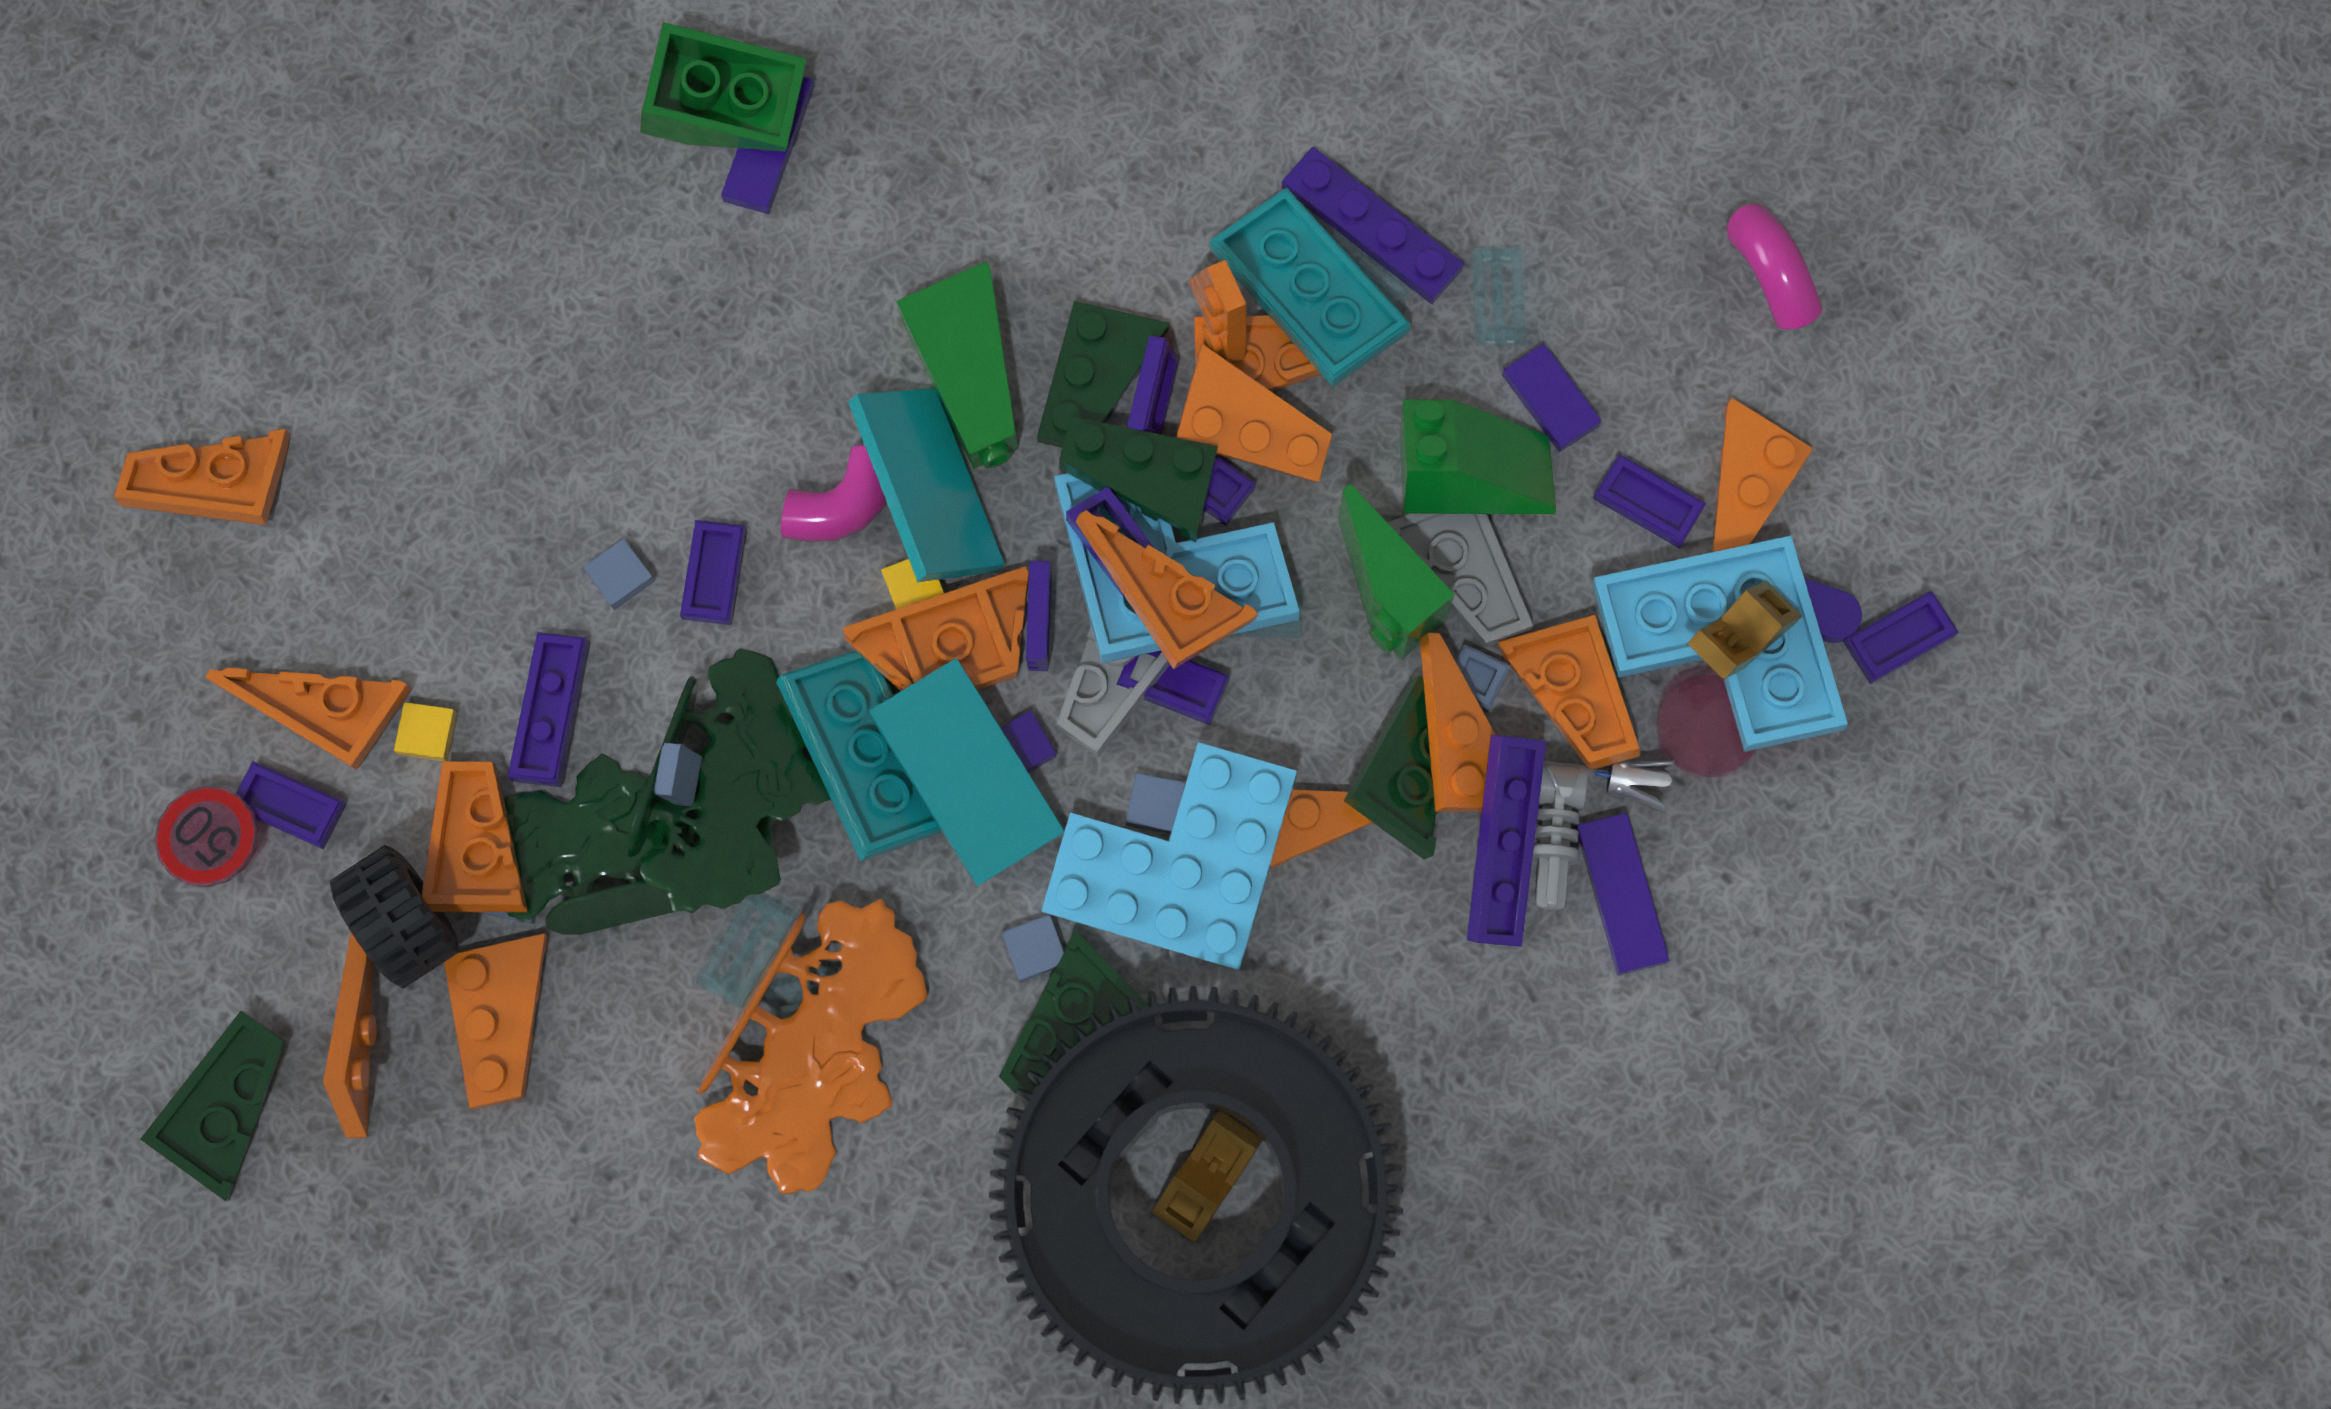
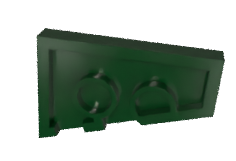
[1037,301,1169,448]
[1059,416,1218,543]
[1344,676,1440,860]
[999,930,1148,1104]
[140,1011,286,1201]

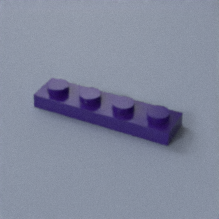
[1281,147,1464,305]
[1467,734,1546,947]

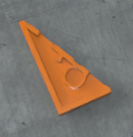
[1075,510,1258,669]
[205,668,412,770]

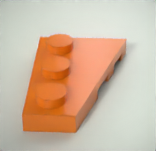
[1188,260,1246,364]
[1194,315,1321,392]
[1175,344,1332,483]
[114,429,290,525]
[1497,615,1640,770]
[422,761,528,912]
[444,933,548,1110]

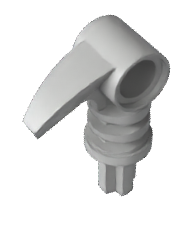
[1532,761,1587,911]

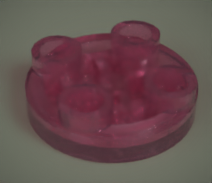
[1657,675,1756,778]

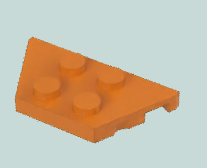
[843,566,1029,691]

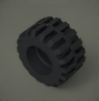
[330,845,459,989]

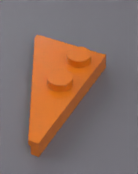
[1711,398,1813,552]
[1420,633,1496,813]
[1270,789,1374,869]
[323,933,377,1138]

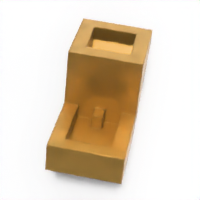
[1687,580,1802,680]
[1152,1111,1263,1242]

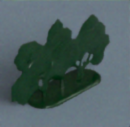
[628,648,831,913]
[504,753,778,935]

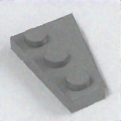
[1387,514,1533,648]
[1056,626,1170,758]

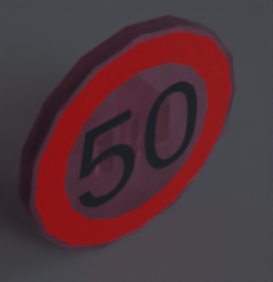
[154,786,259,887]

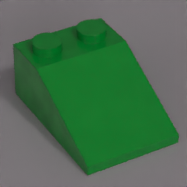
[640,22,807,151]
[1400,399,1556,514]
[1338,483,1455,659]

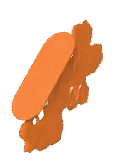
[693,899,928,1194]

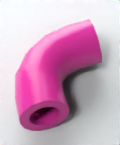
[1727,204,1823,330]
[781,446,886,542]

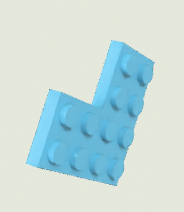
[1054,473,1300,663]
[1592,536,1848,752]
[1041,742,1298,970]

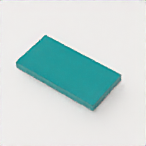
[1210,187,1411,387]
[848,388,1005,582]
[776,650,942,862]
[868,658,1065,887]

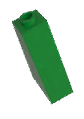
[896,261,1018,469]

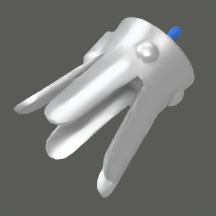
[1595,760,1675,811]

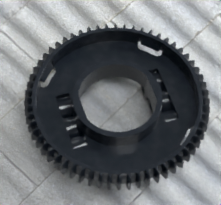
[989,986,1404,1405]

